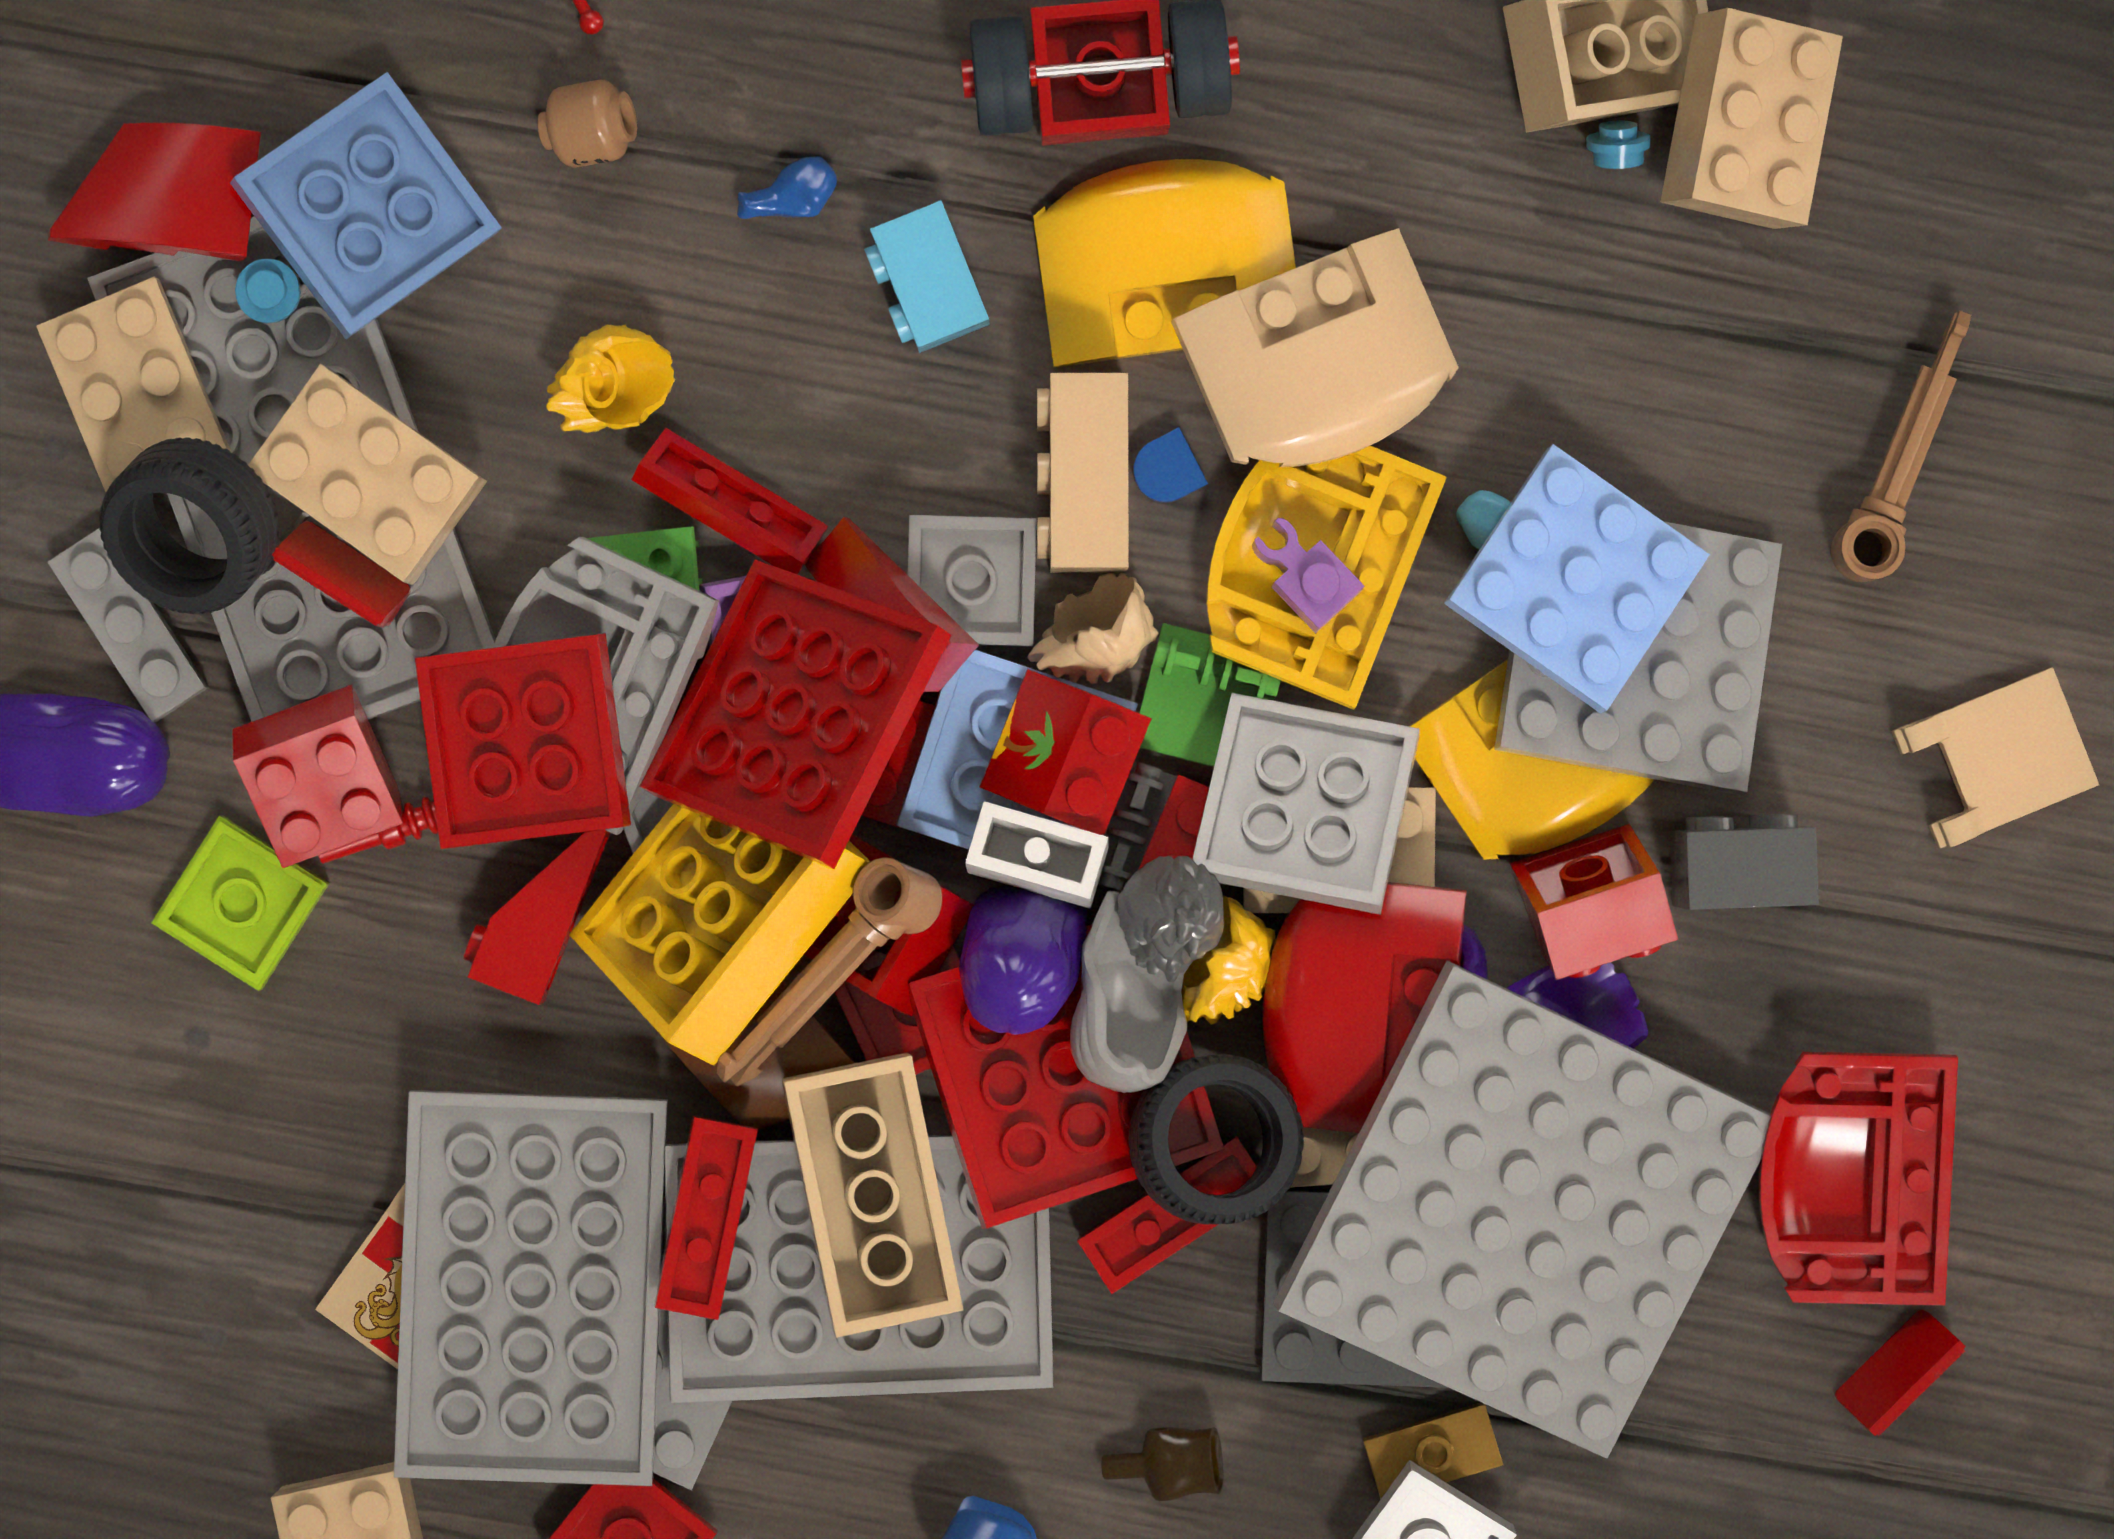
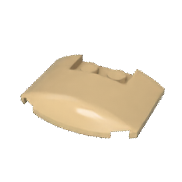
[1171,228,1459,467]

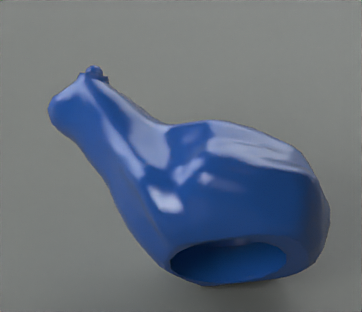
[737,156,837,219]

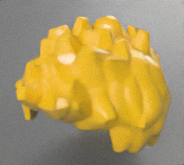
[546,325,675,433]
[1181,896,1277,1025]

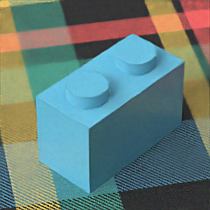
[864,201,990,353]

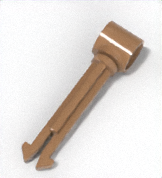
[1831,310,1971,582]
[717,858,942,1086]

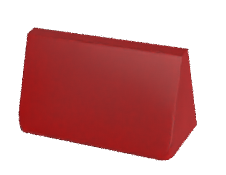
[272,521,411,628]
[1835,1309,1966,1436]

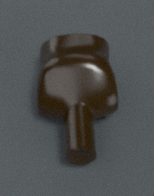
[1101,1427,1224,1501]

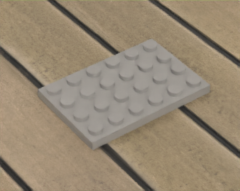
[394,1090,668,1486]
[664,1135,1053,1403]

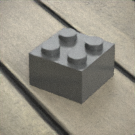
[1669,814,1819,910]

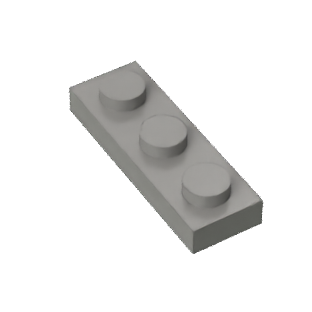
[48,529,209,722]

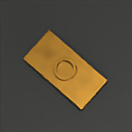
[1362,1402,1503,1499]

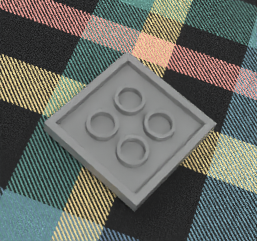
[1192,693,1420,915]

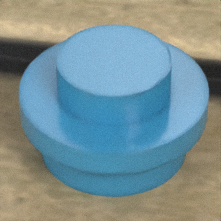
[1586,120,1650,169]
[235,259,301,323]

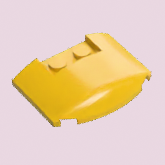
[1033,159,1296,367]
[1206,446,1447,710]
[1409,659,1655,860]

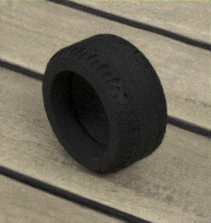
[99,437,280,614]
[1128,1054,1304,1224]

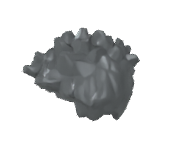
[1117,856,1224,982]

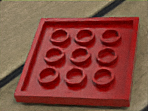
[639,560,952,869]
[908,924,1225,1229]

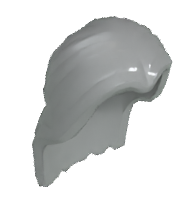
[1070,891,1187,1093]

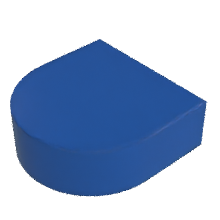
[1133,427,1208,503]

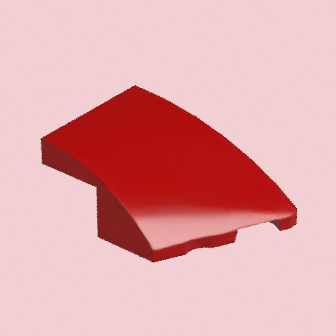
[48,123,261,261]

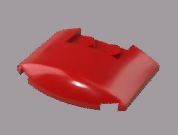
[1263,882,1467,1134]
[1759,1052,1958,1306]

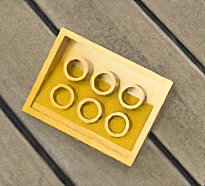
[569,804,870,1066]

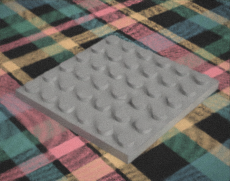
[1273,961,1771,1458]

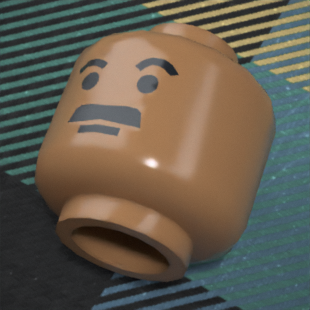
[538,79,637,168]

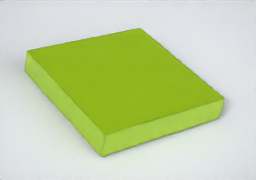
[151,815,330,991]

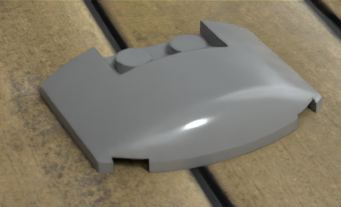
[493,537,719,835]

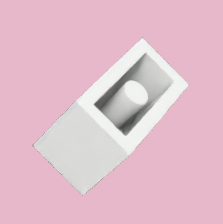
[965,801,1109,909]

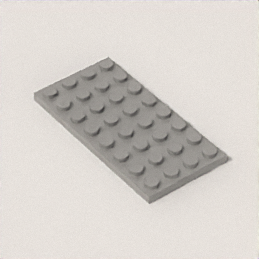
[87,216,496,722]

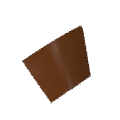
[653,981,856,1131]

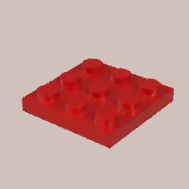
[415,633,631,849]

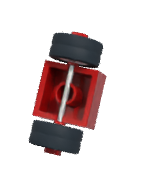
[961,0,1240,146]

